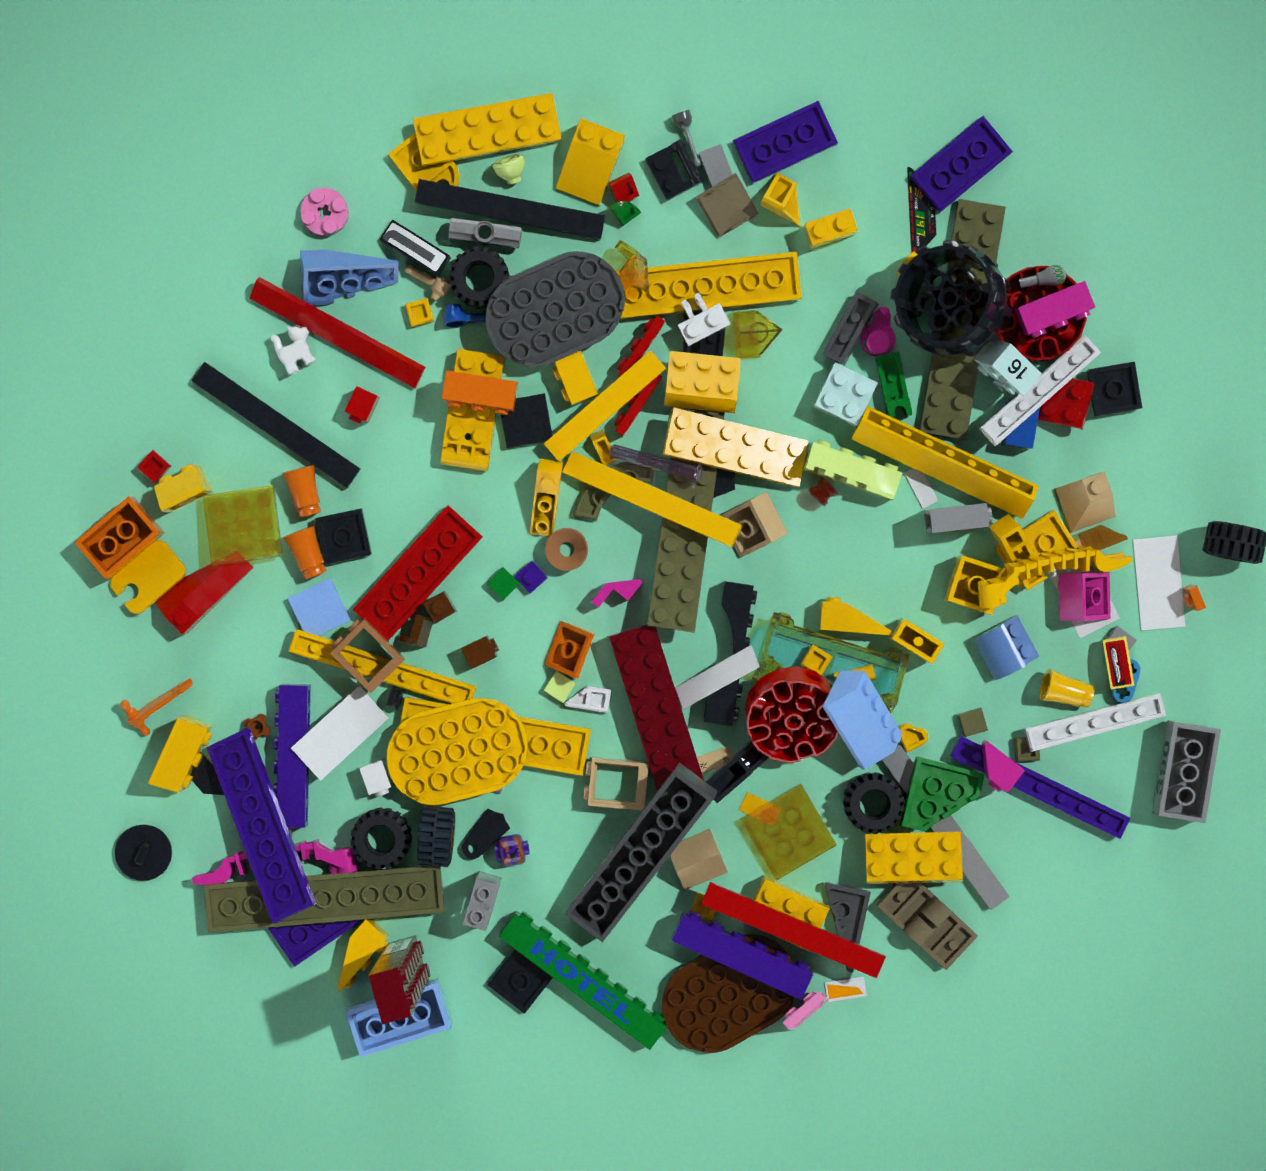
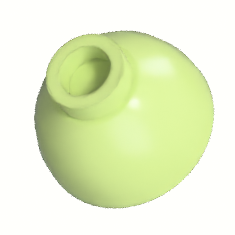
[492,154,525,184]

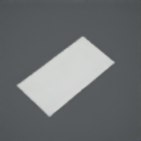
[1133,535,1186,631]
[291,685,389,781]

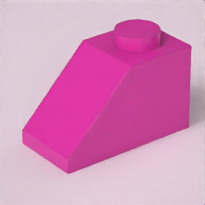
[981,740,1025,793]

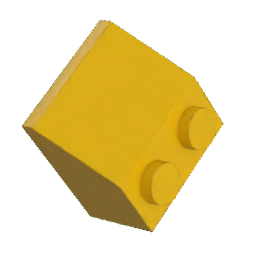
[154,464,213,512]

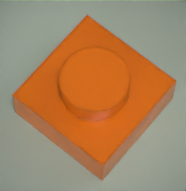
[1182,584,1206,611]

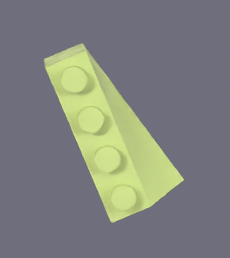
[803,440,903,500]

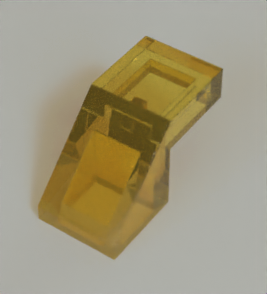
[615,240,649,292]

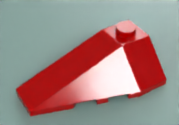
[155,551,254,635]

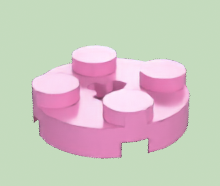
[301,188,349,236]

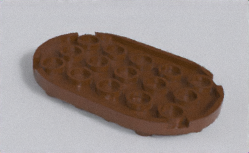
[662,934,794,1053]

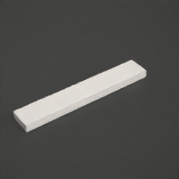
[979,335,1101,446]
[1024,693,1166,752]

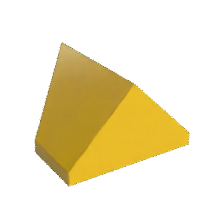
[760,173,801,227]

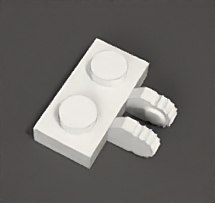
[677,293,730,347]

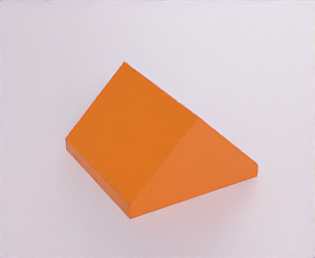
[544,621,595,679]

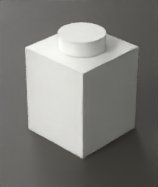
[359,759,393,797]

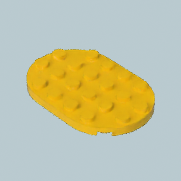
[387,698,528,805]

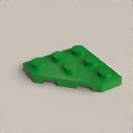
[899,756,985,831]

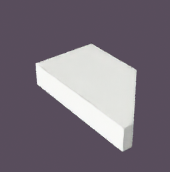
[565,686,611,713]

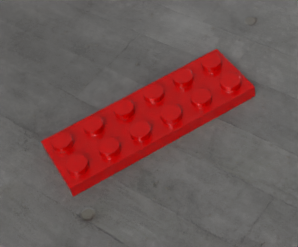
[353,505,483,641]

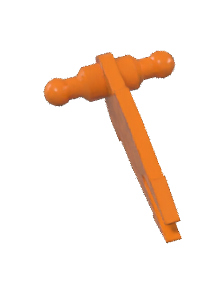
[120,678,193,736]

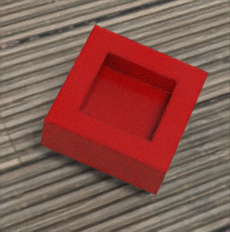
[608,173,640,203]
[137,450,172,483]

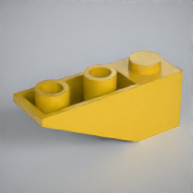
[530,459,563,537]
[337,919,389,991]

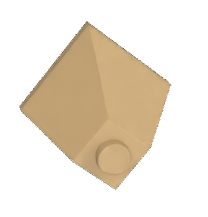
[1055,472,1116,533]

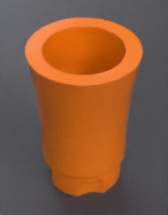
[282,465,321,518]
[283,526,326,579]

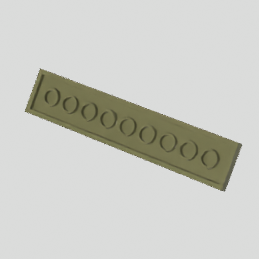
[919,199,1006,440]
[647,408,725,633]
[204,865,445,933]

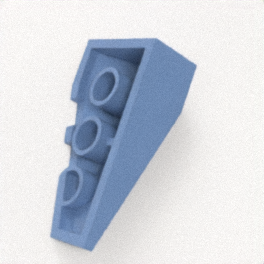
[300,250,399,305]

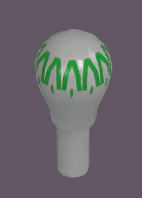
[1019,265,1066,288]

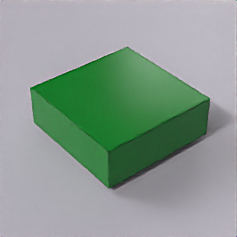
[487,567,520,600]

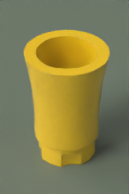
[1039,669,1094,708]

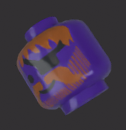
[494,834,530,867]

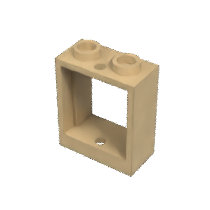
[583,757,649,811]

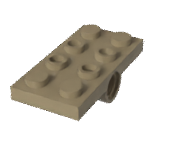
[877,883,978,970]

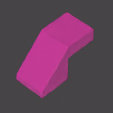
[592,579,643,608]

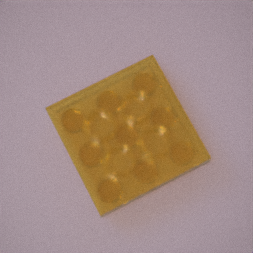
[203,485,283,566]
[740,784,837,881]

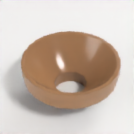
[545,528,588,571]

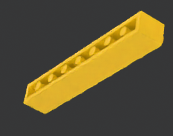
[851,406,1039,519]

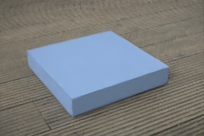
[288,578,351,636]

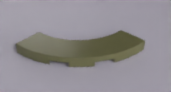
[574,459,657,520]

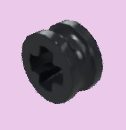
[386,687,404,710]

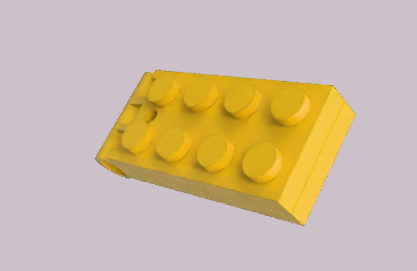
[441,349,505,471]

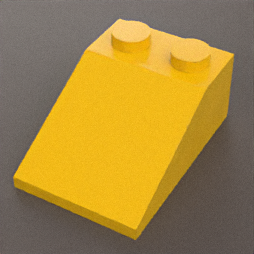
[556,118,625,206]

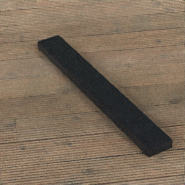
[415,179,605,240]
[191,362,361,488]

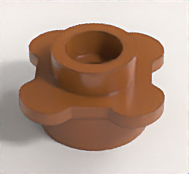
[244,714,271,740]

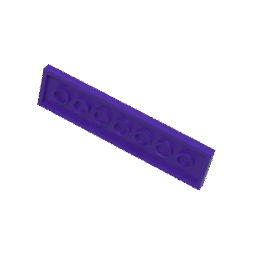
[207,728,317,923]

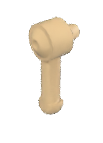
[405,264,451,301]

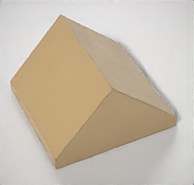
[670,829,728,890]

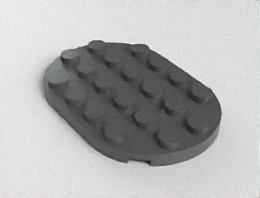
[485,251,625,367]

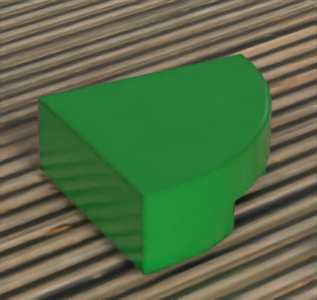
[609,201,642,226]

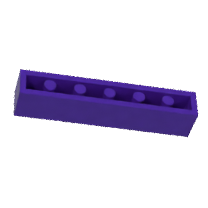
[273,684,311,828]
[671,911,813,1000]

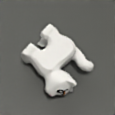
[270,325,317,375]

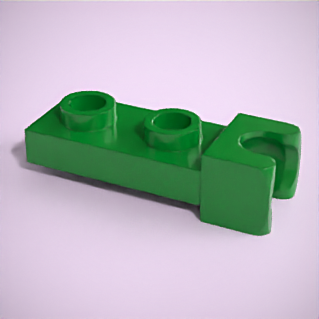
[875,351,912,418]

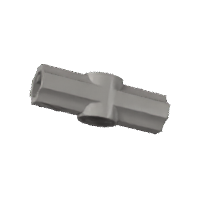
[449,218,522,248]

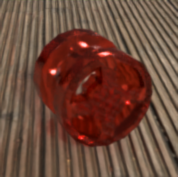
[808,477,838,507]

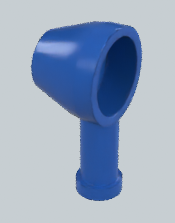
[443,304,486,328]

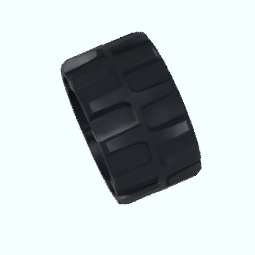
[890,240,1012,359]

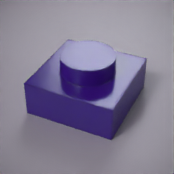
[515,560,548,594]

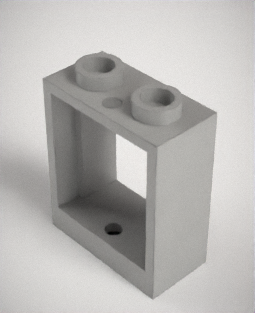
[924,503,992,534]
[463,871,502,931]

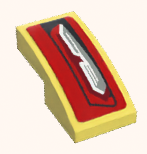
[1102,636,1135,689]

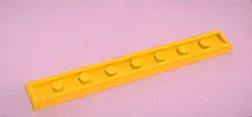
[562,451,742,548]
[289,629,476,704]

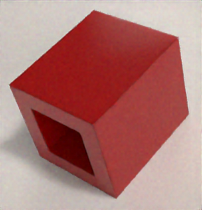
[344,386,380,424]

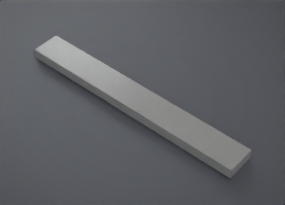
[882,744,1010,910]

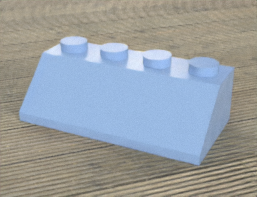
[823,671,902,769]

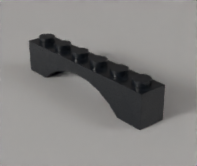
[703,581,757,726]

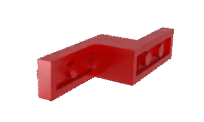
[614,316,665,436]

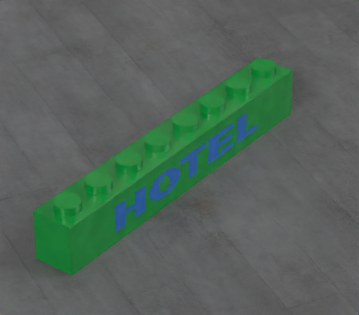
[499,911,667,1050]

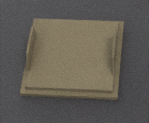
[695,173,759,238]

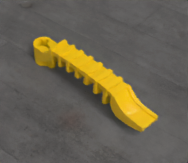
[978,546,1132,608]

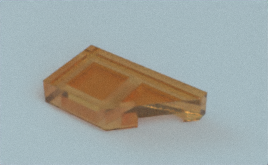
[1078,525,1128,550]

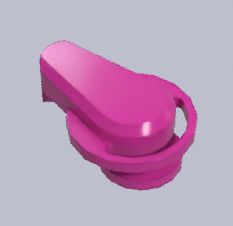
[860,307,896,357]

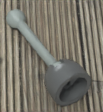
[672,110,702,167]

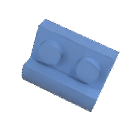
[973,615,1039,680]

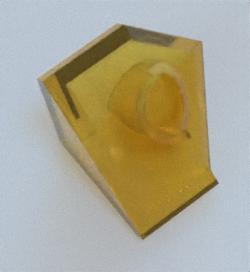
[732,310,783,359]

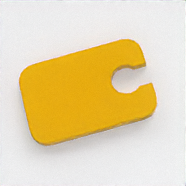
[110,540,186,614]

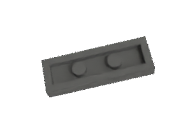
[822,292,879,366]

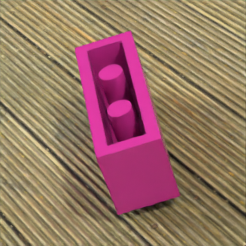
[1014,281,1096,338]

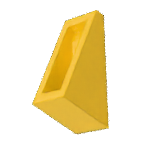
[589,429,617,465]

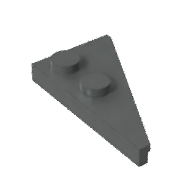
[825,882,871,973]

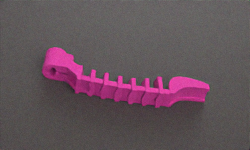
[192,839,358,885]

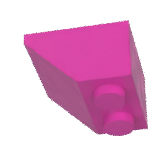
[1058,572,1111,621]

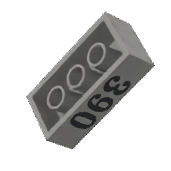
[1152,720,1221,823]

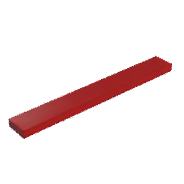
[249,277,426,388]
[701,882,886,979]

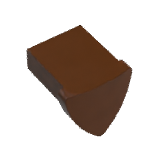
[398,615,433,647]

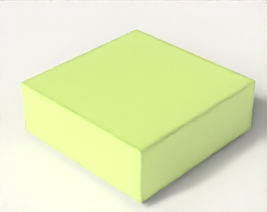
[544,671,576,703]

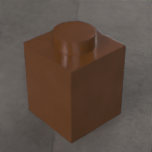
[423,591,457,624]
[461,635,499,669]

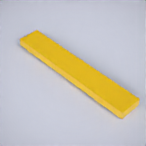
[544,350,666,461]

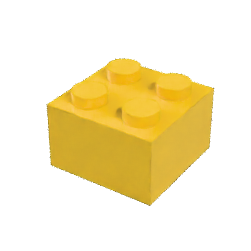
[944,555,1003,615]

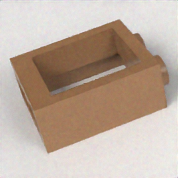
[330,619,406,693]

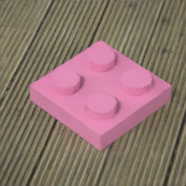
[783,991,829,1030]

